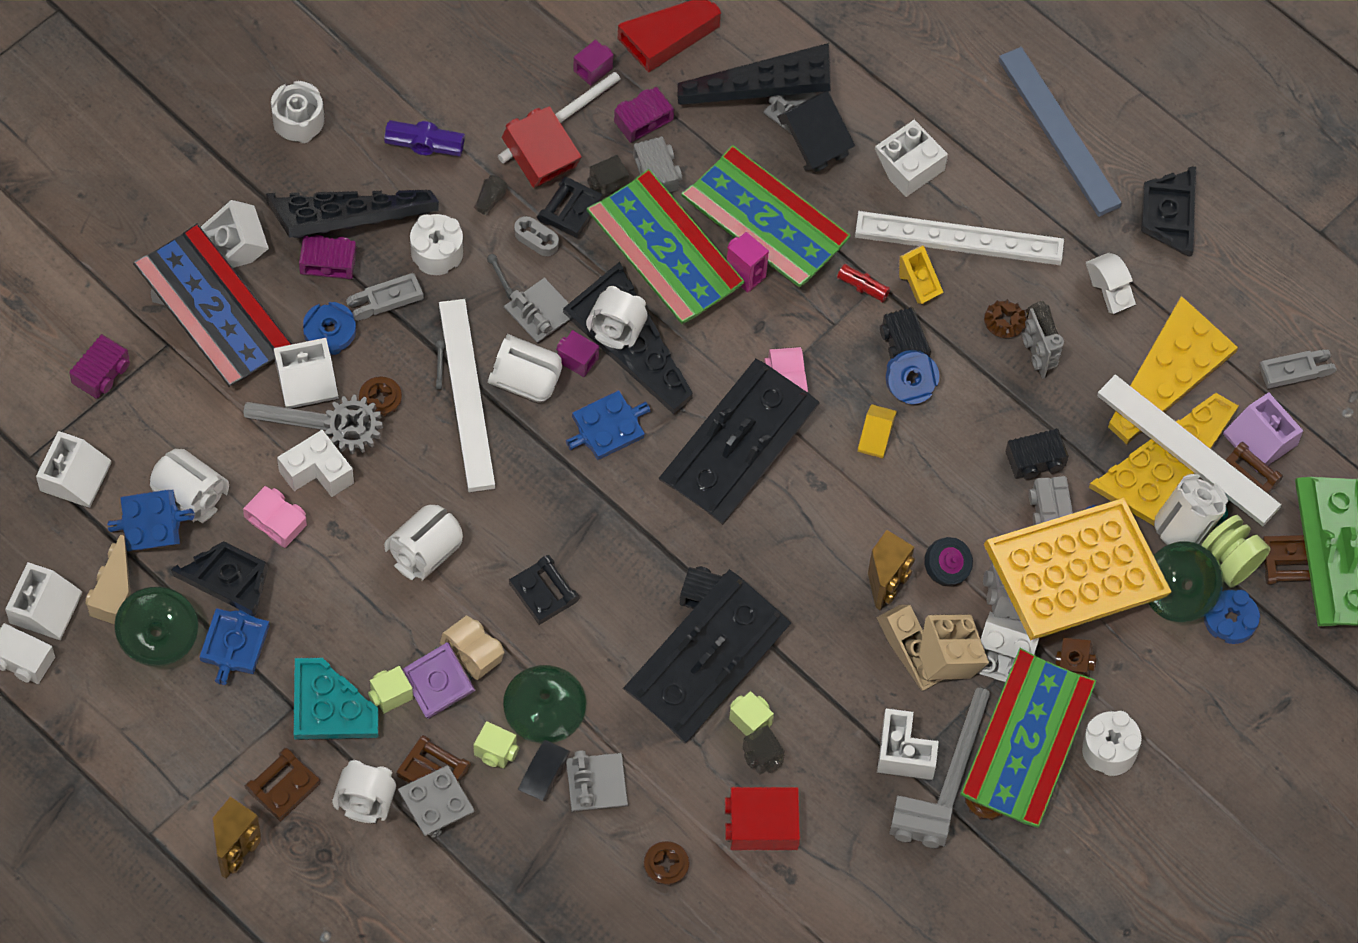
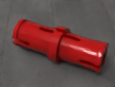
[837,264,890,303]

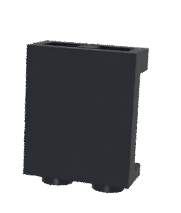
[777,91,855,172]

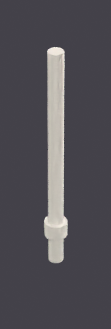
[498,72,620,164]

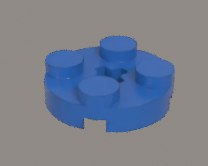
[303,302,356,355]
[885,350,939,404]
[1204,590,1260,644]

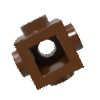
[1056,638,1096,678]

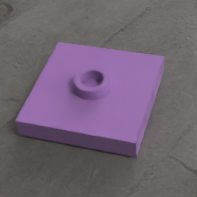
[402,642,476,719]

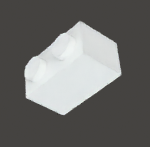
[0,623,55,684]

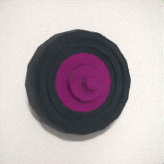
[924,537,973,586]

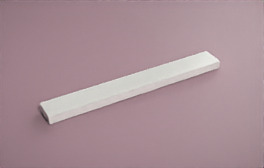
[855,211,1064,265]
[439,299,495,492]
[1097,375,1281,526]

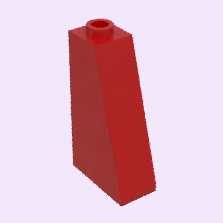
[618,0,721,73]

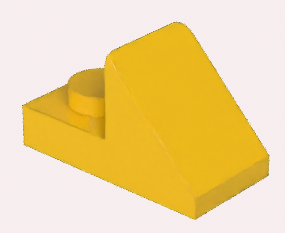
[899,245,943,304]

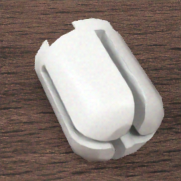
[488,334,562,403]
[150,449,229,523]
[1154,474,1228,551]
[384,505,463,581]

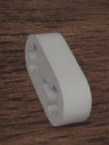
[514,216,559,256]

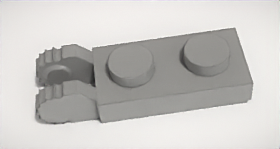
[346,273,424,321]
[1259,349,1337,389]

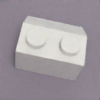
[201,200,269,268]

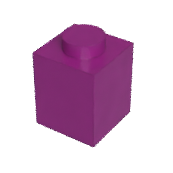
[573,39,613,86]
[556,330,599,377]

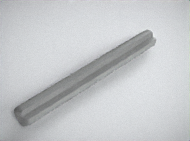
[243,402,371,431]
[937,687,990,807]

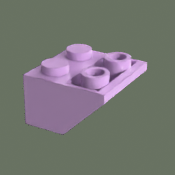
[1223,392,1303,473]

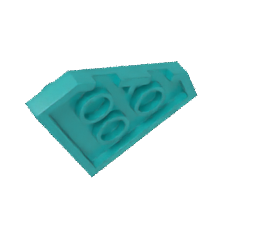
[294,658,378,739]

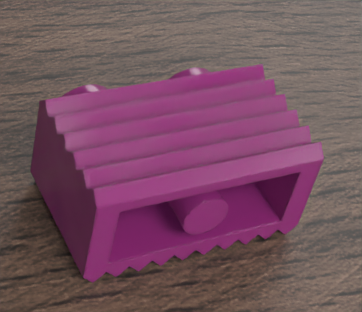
[614,87,674,143]
[299,235,356,279]
[69,334,130,399]

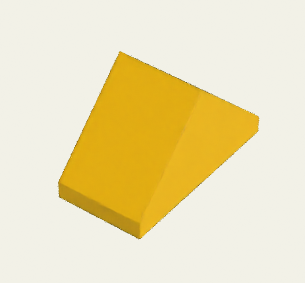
[857,404,897,458]

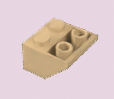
[919,615,989,680]

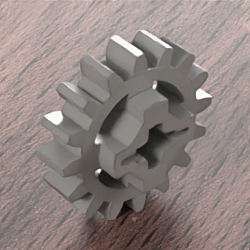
[324,395,383,454]

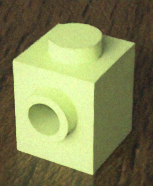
[368,666,413,714]
[729,691,774,742]
[474,721,519,769]

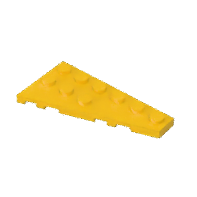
[1108,296,1238,444]
[1089,393,1239,526]

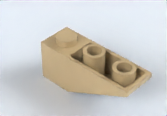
[85,535,131,626]
[876,605,944,691]

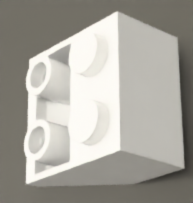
[875,120,948,197]
[274,338,338,408]
[36,431,112,508]
[5,562,82,640]
[978,612,1039,682]

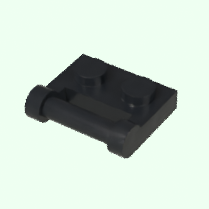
[537,177,603,238]
[509,555,580,625]

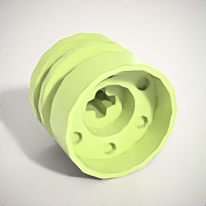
[1197,515,1271,588]

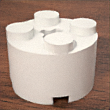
[271,81,324,143]
[410,214,463,275]
[586,286,647,349]
[1082,711,1141,776]
[332,760,396,823]

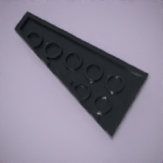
[677,43,831,105]
[266,190,439,238]
[563,261,693,414]

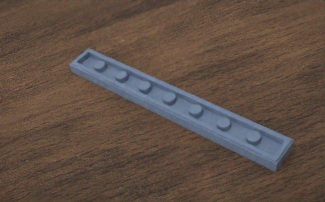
[999,47,1122,217]

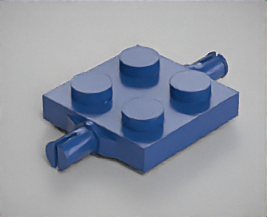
[566,390,650,461]
[107,490,194,551]
[199,608,270,685]

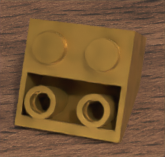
[868,530,915,610]
[213,796,261,879]

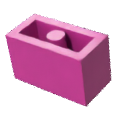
[726,232,769,293]

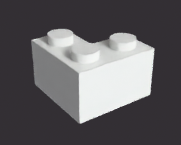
[277,430,354,497]
[877,708,938,780]

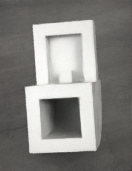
[1086,253,1136,314]

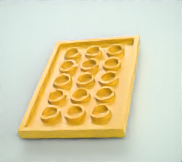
[983,498,1171,640]

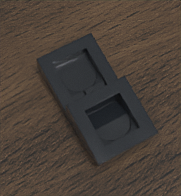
[518,740,570,801]

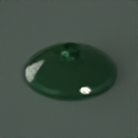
[1148,541,1223,623]
[114,587,198,667]
[503,665,586,743]

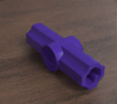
[384,120,465,156]

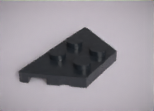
[1141,166,1196,257]
[171,541,268,617]

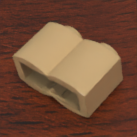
[440,615,504,680]

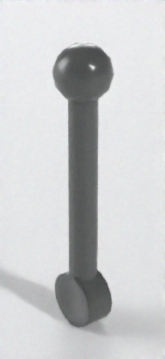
[487,254,513,300]
[435,340,446,390]

